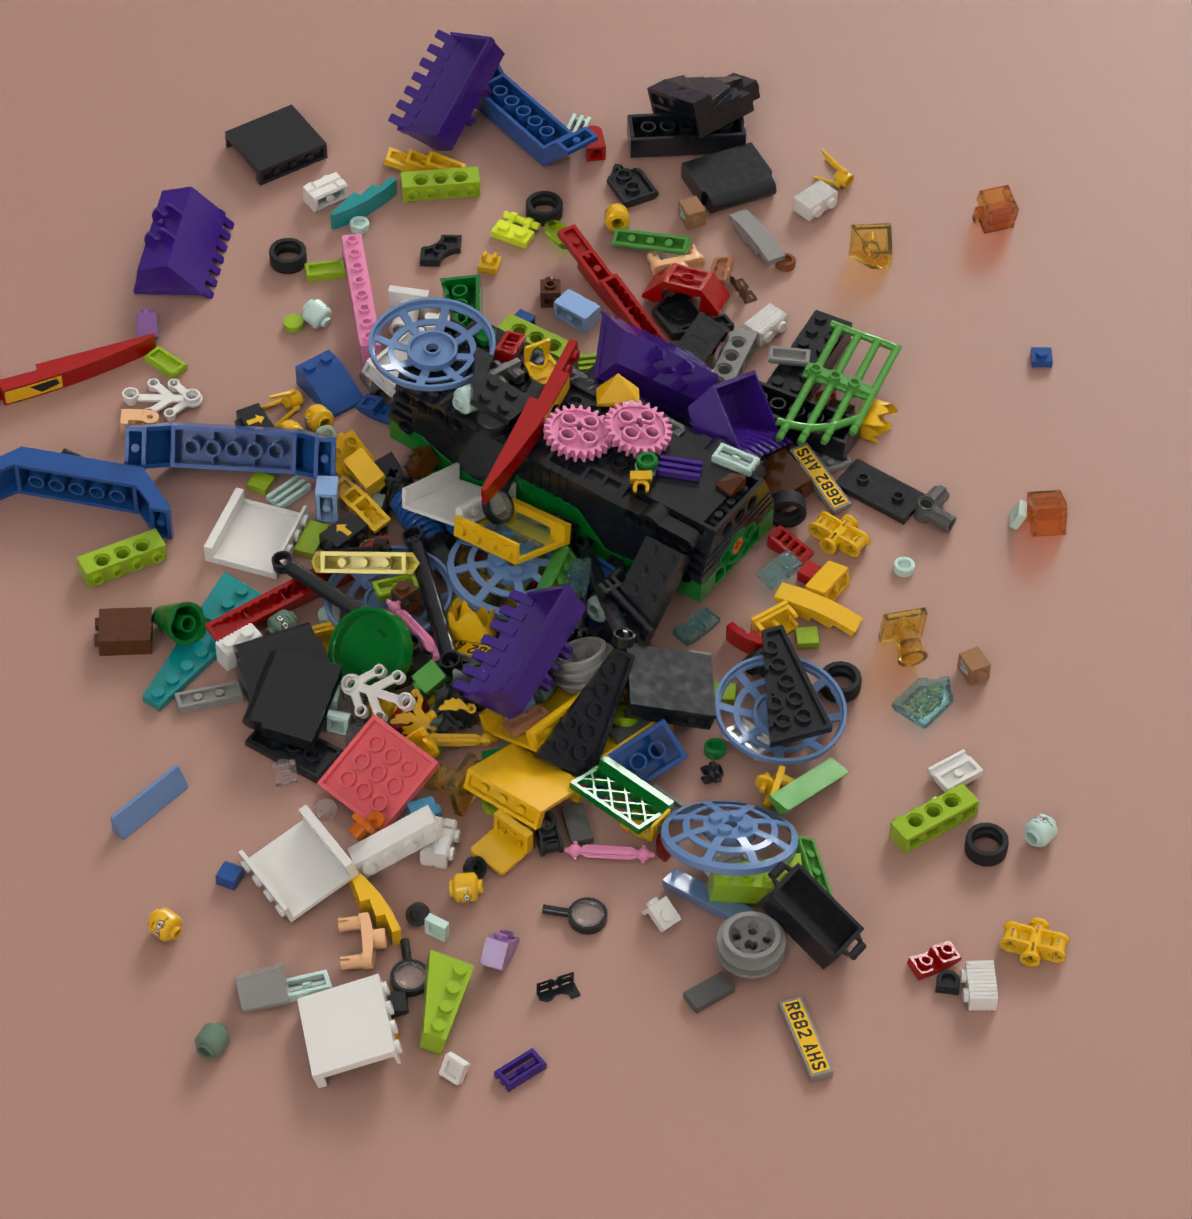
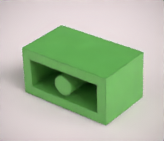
[411,659,450,697]

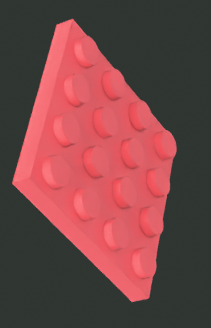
[317,714,441,831]

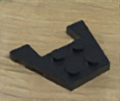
[652,292,734,339]
[469,347,545,425]

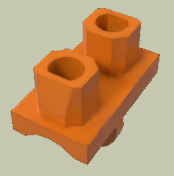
[348,811,385,842]

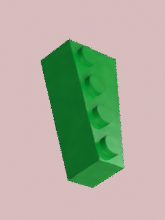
[440,274,483,326]

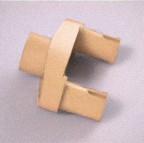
[647,245,706,275]
[338,912,388,971]

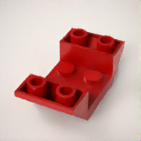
[642,263,730,316]

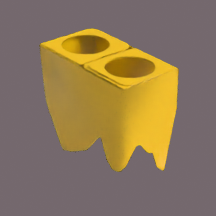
[856,398,898,443]
[448,600,497,643]

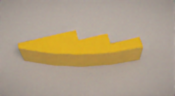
[383,147,466,171]
[338,475,392,533]
[772,582,863,637]
[348,872,401,946]

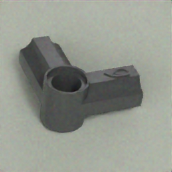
[914,485,957,533]

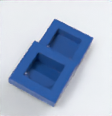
[355,394,391,425]

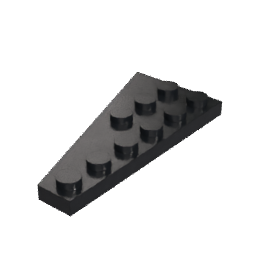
[761,625,833,748]
[533,648,636,777]

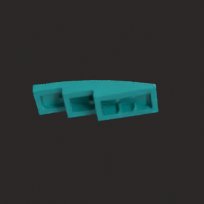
[330,177,397,230]

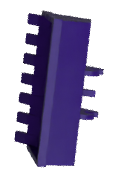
[388,30,505,151]
[134,186,234,299]
[593,310,719,424]
[688,370,793,457]
[453,584,587,719]

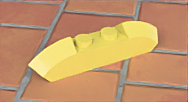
[311,551,420,574]

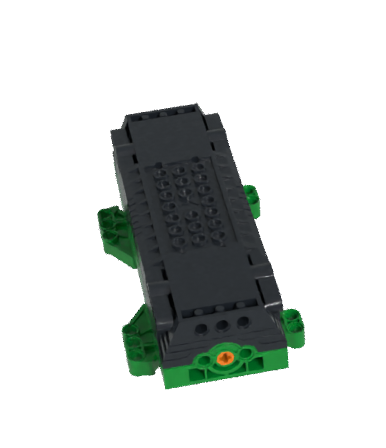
[389,318,774,603]

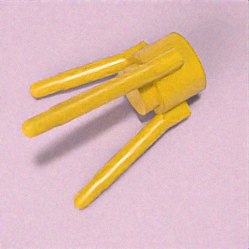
[813,149,854,189]
[261,389,303,428]

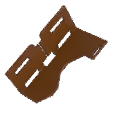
[730,276,758,304]

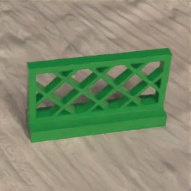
[569,755,674,834]

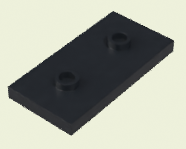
[836,458,926,525]

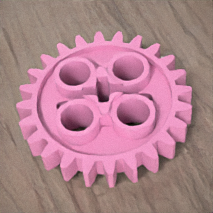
[602,400,673,459]
[543,404,612,462]

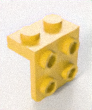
[335,429,375,481]
[471,809,533,875]

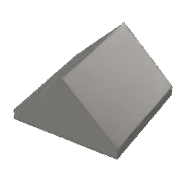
[235,963,289,1013]

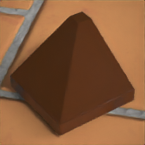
[715,473,746,497]

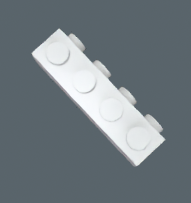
[347,805,444,878]

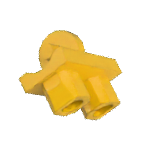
[755,765,794,809]

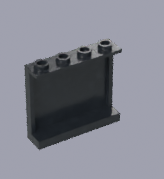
[225,104,328,186]
[623,643,716,730]

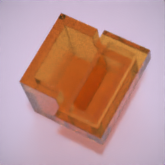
[972,185,1019,234]
[1025,490,1067,537]

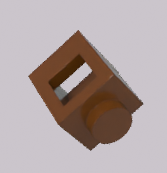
[540,277,561,308]
[404,445,440,479]
[390,579,421,614]

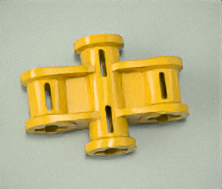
[808,511,871,558]
[999,917,1070,967]

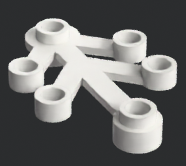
[122,378,203,422]
[341,664,416,722]

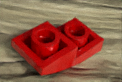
[725,621,762,654]
[907,941,962,980]

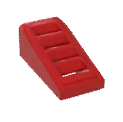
[493,331,527,364]
[767,525,814,567]

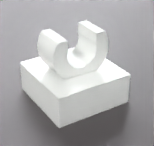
[439,1051,470,1086]

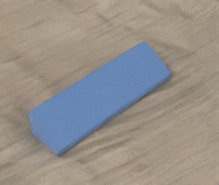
[110,765,188,839]
[662,868,754,920]

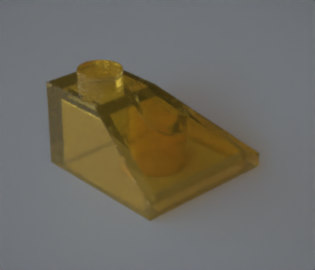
[849,223,892,269]

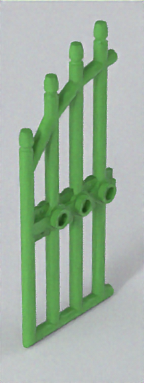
[775,320,902,446]

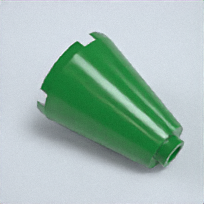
[152,602,207,645]

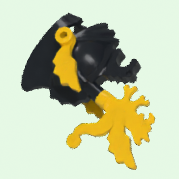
[389,668,486,736]

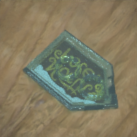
[892,676,954,729]

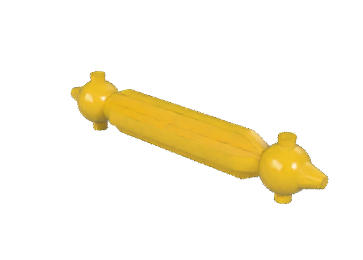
[430,733,498,747]

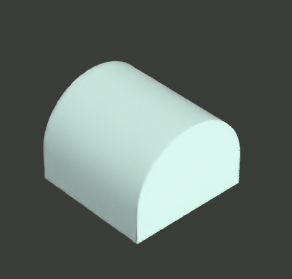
[327,709,353,735]

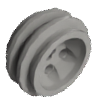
[551,637,613,694]
[716,911,787,979]

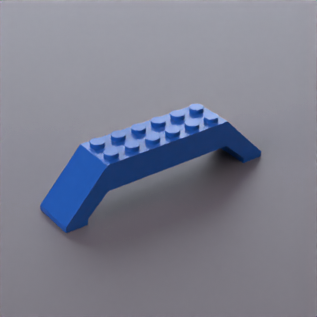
[478,35,598,166]
[124,422,336,479]
[0,446,174,540]

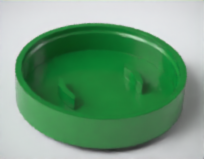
[328,607,413,696]

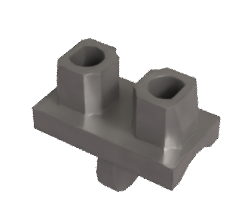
[488,357,525,385]

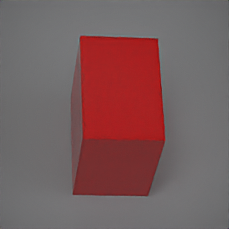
[797,560,822,584]

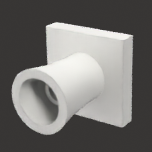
[388,285,432,336]

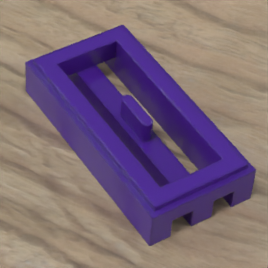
[656,455,703,482]
[494,1048,547,1092]

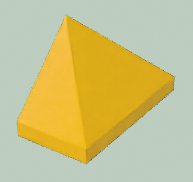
[596,374,639,407]

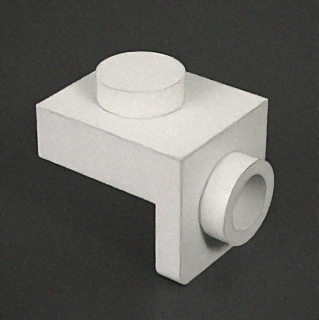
[642,896,681,932]

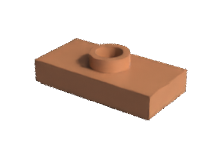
[710,256,735,286]
[501,704,550,738]

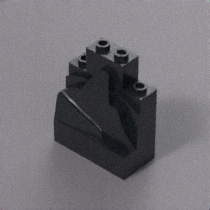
[647,73,760,138]

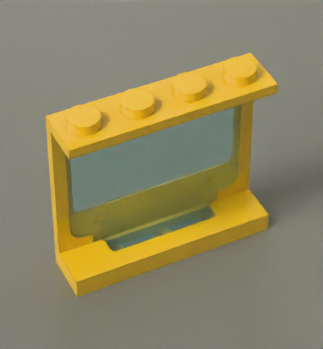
[454,496,571,565]

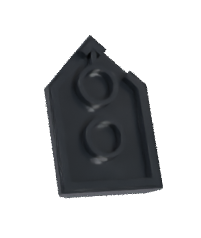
[607,163,659,208]

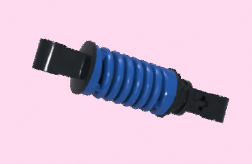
[374,451,459,579]

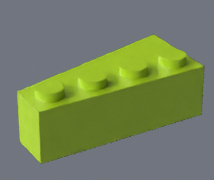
[707,853,802,904]
[419,950,475,1055]

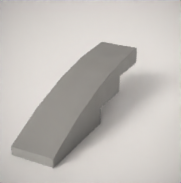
[728,209,786,266]

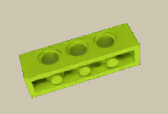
[400,166,481,202]
[497,313,575,363]
[77,528,167,589]
[889,783,979,854]

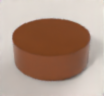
[776,253,796,272]

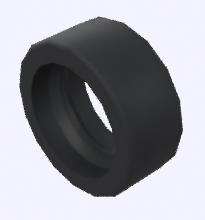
[526,191,563,227]
[269,238,307,274]
[771,489,807,528]
[820,661,862,703]
[964,823,1009,867]

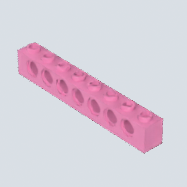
[342,234,381,364]

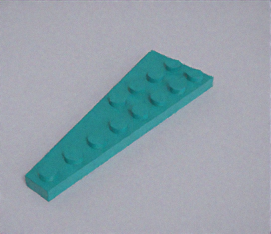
[142,572,262,712]

